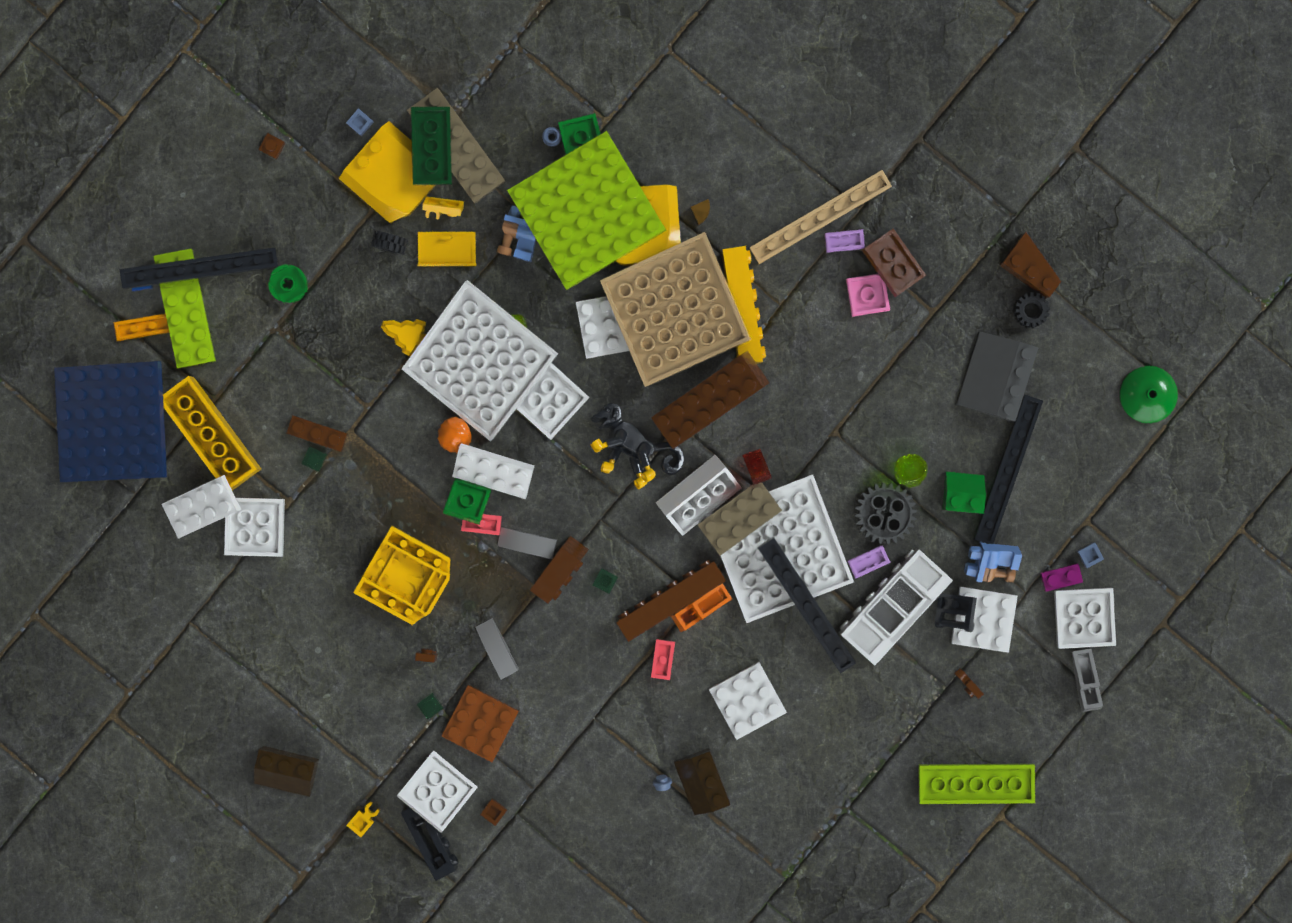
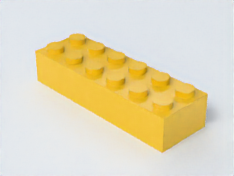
[721,246,766,364]
[163,376,261,491]

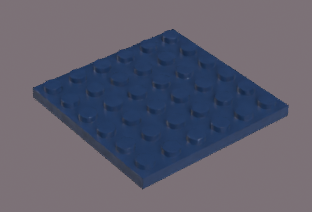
[54,361,167,482]

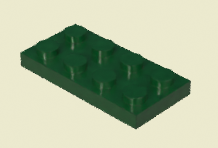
[411,107,452,185]

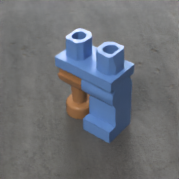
[496,206,536,262]
[964,542,1022,582]

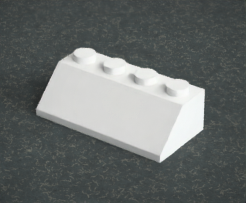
[656,455,742,536]

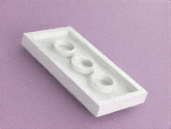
[452,443,534,499]
[162,475,241,538]

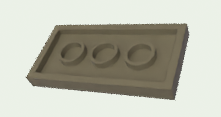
[697,479,782,556]

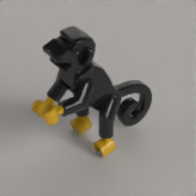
[590,403,684,489]

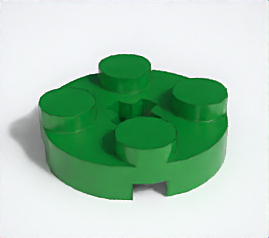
[268,264,308,303]

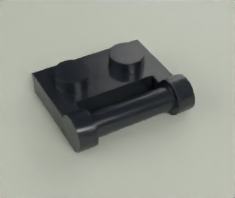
[935,593,977,632]

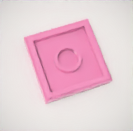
[846,274,890,317]

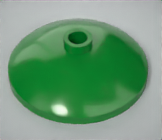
[1119,366,1178,423]

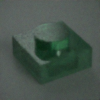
[301,447,328,472]
[593,568,618,594]
[417,693,444,720]

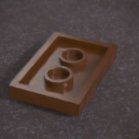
[862,228,926,297]

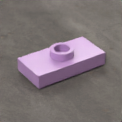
[824,229,865,253]
[847,545,891,579]

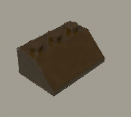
[254,746,319,797]
[674,748,731,815]

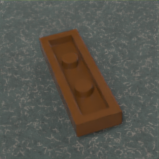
[286,415,348,452]

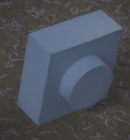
[346,108,374,137]
[1077,542,1104,568]

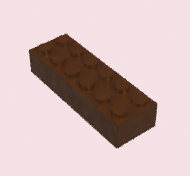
[651,351,769,449]

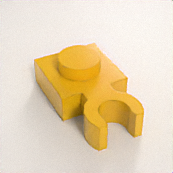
[346,802,380,837]

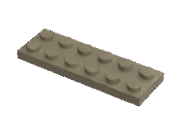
[407,88,506,204]

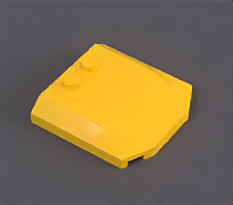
[339,121,435,223]
[615,185,681,266]
[353,525,451,625]

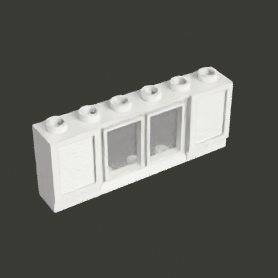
[839,548,953,665]

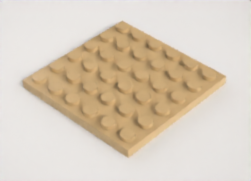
[600,232,751,387]

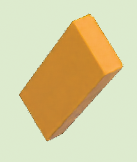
[113,313,169,342]

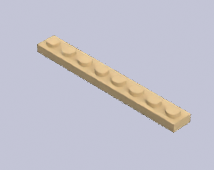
[749,170,892,264]

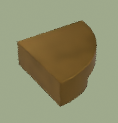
[691,199,710,225]

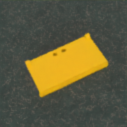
[417,232,476,266]

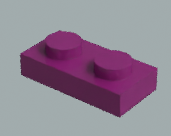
[1040,563,1083,592]

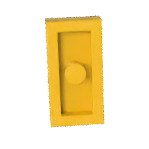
[422,196,464,219]

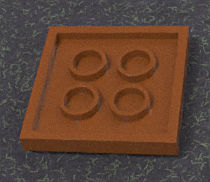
[442,684,519,762]

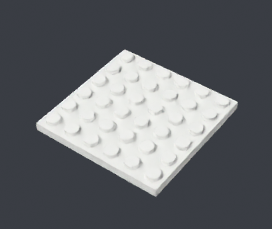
[402,280,558,441]
[705,475,854,623]

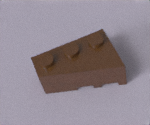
[999,232,1061,299]
[530,536,589,604]

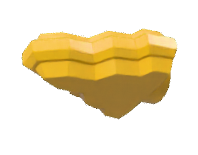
[381,319,427,357]

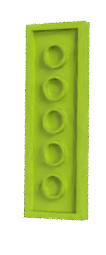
[154,249,216,369]
[918,764,1035,804]

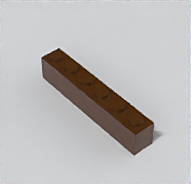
[616,559,726,642]

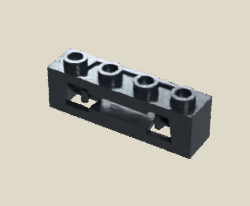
[401,806,459,881]

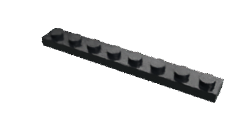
[119,248,278,289]
[974,395,1043,544]
[757,537,856,674]

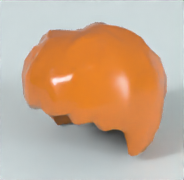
[437,417,471,453]

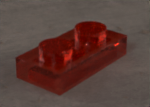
[742,449,772,485]

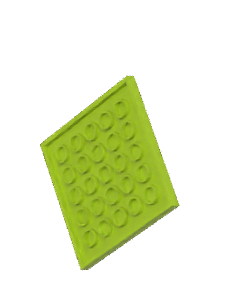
[507,131,666,290]

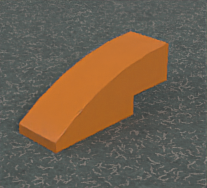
[670,583,732,632]

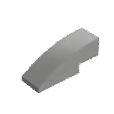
[497,527,557,559]
[475,618,519,679]
[1072,649,1103,712]

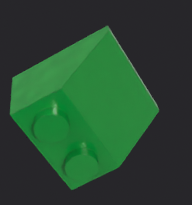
[942,472,986,514]

